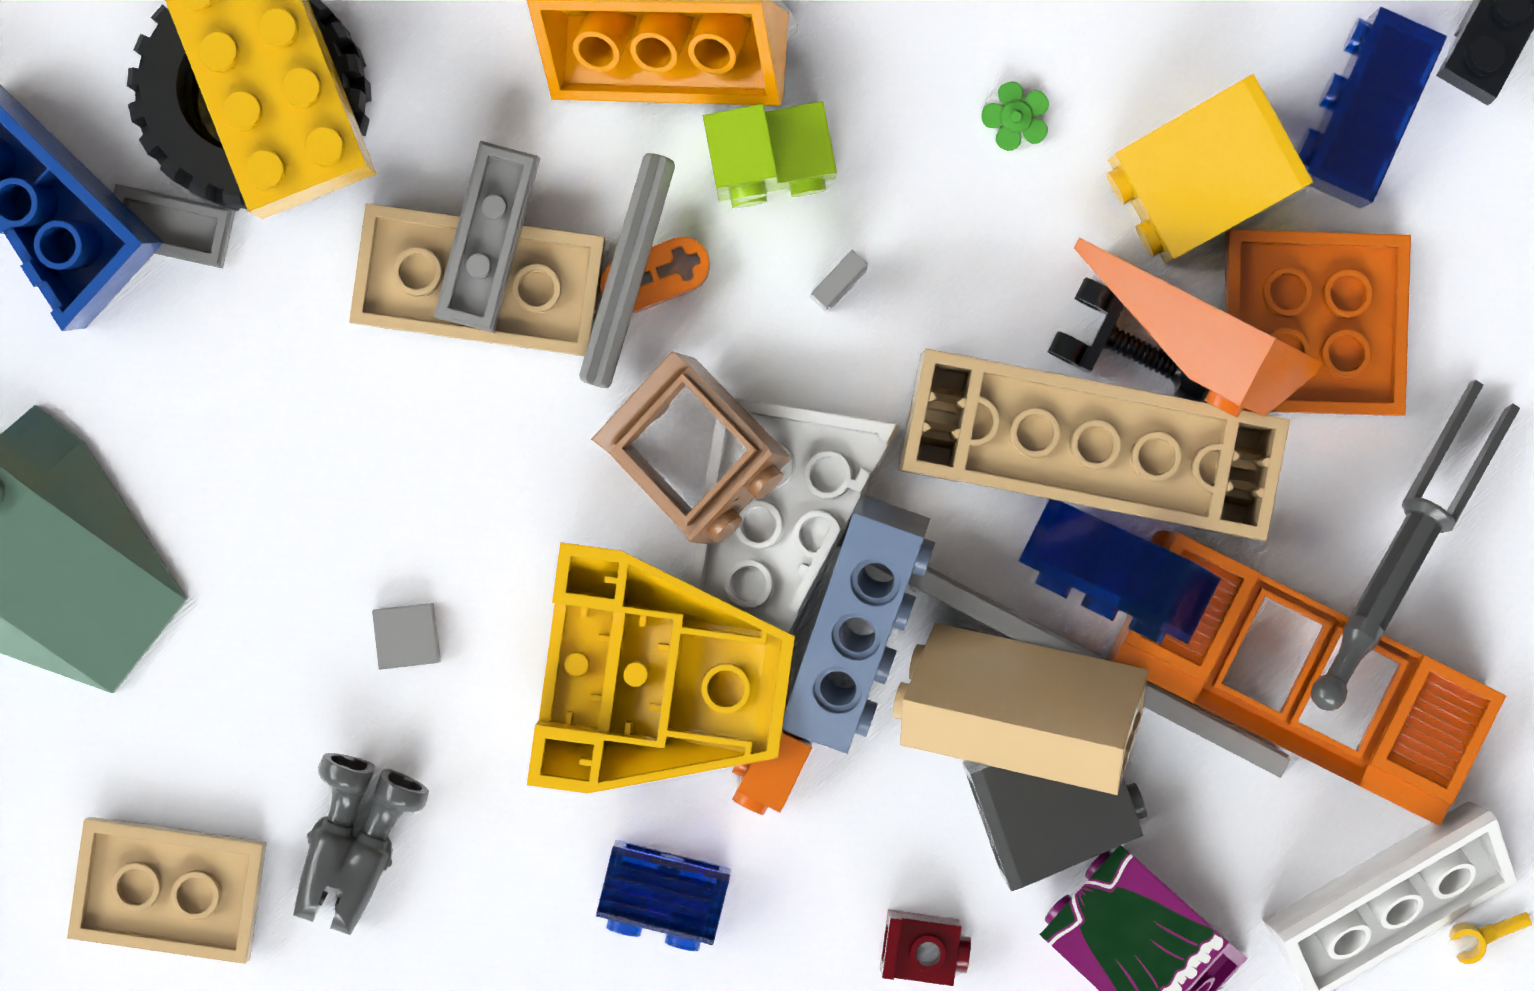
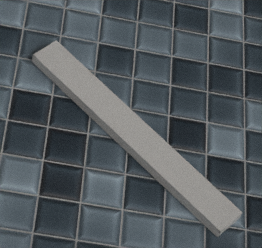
[870,563,1291,778]

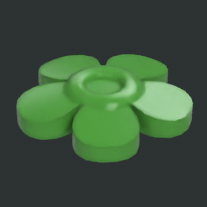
[981,81,1049,151]

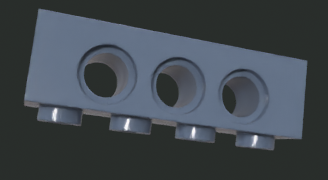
[782,494,936,754]

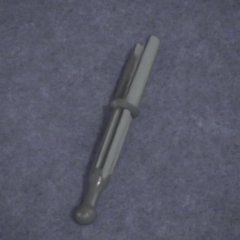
[1310,380,1520,711]

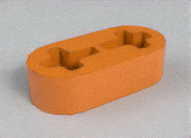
[599,237,710,313]

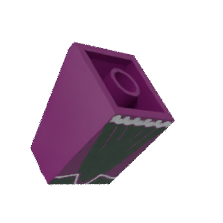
[1039,845,1248,991]

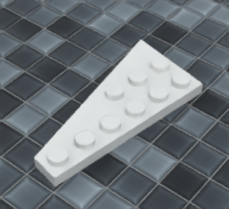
[689,398,900,634]

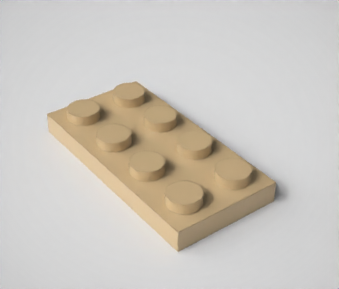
[349,203,606,357]

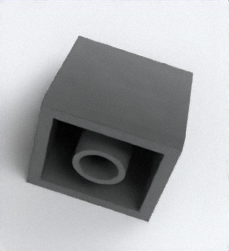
[962,761,1148,892]

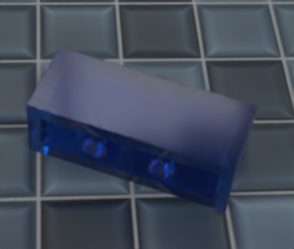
[1296,7,1447,209]
[1018,499,1221,645]

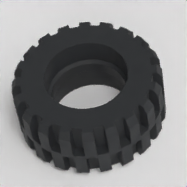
[127,0,372,211]

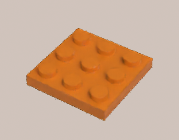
[1224,229,1411,416]

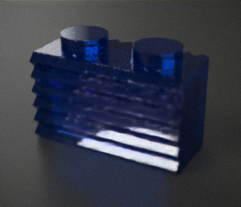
[595,840,731,951]

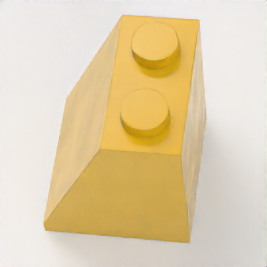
[1106,73,1313,264]

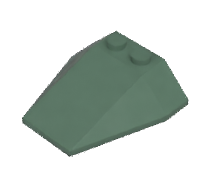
[0,405,188,693]

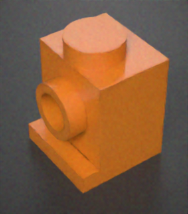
[732,731,813,815]

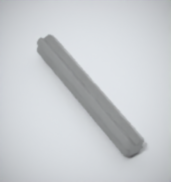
[579,153,675,388]

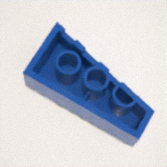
[0,84,164,332]

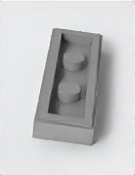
[434,141,541,334]

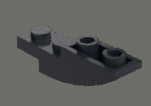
[1436,0,1534,106]

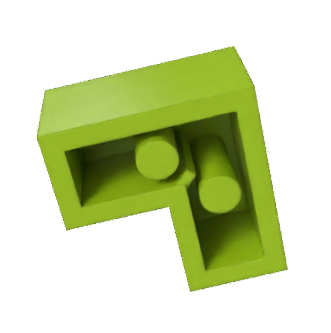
[702,101,837,208]

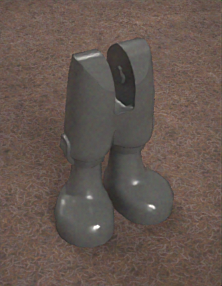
[293,753,429,935]

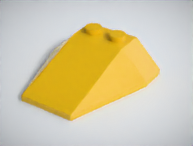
[527,542,795,794]

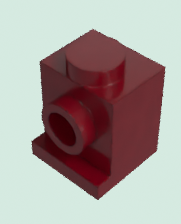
[880,909,971,986]

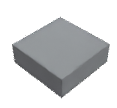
[810,249,868,311]
[372,603,441,670]

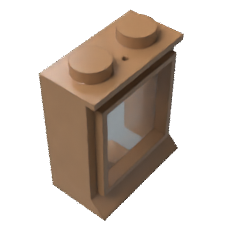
[591,351,791,544]

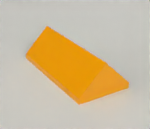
[527,0,789,106]

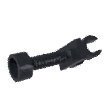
[1047,277,1206,401]

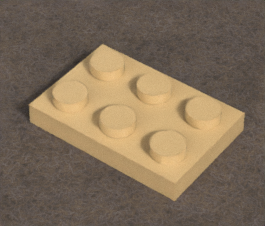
[67,817,267,964]

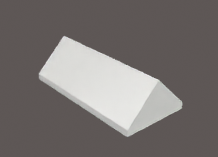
[1263,801,1517,991]

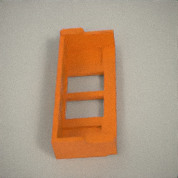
[1106,530,1506,826]

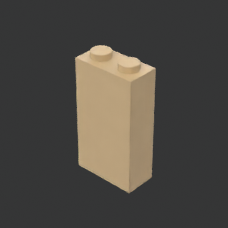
[893,623,1149,795]

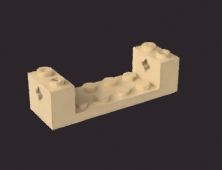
[898,348,1291,541]

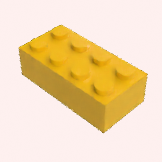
[165,0,377,220]

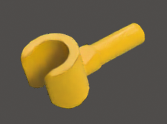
[1449,912,1532,964]

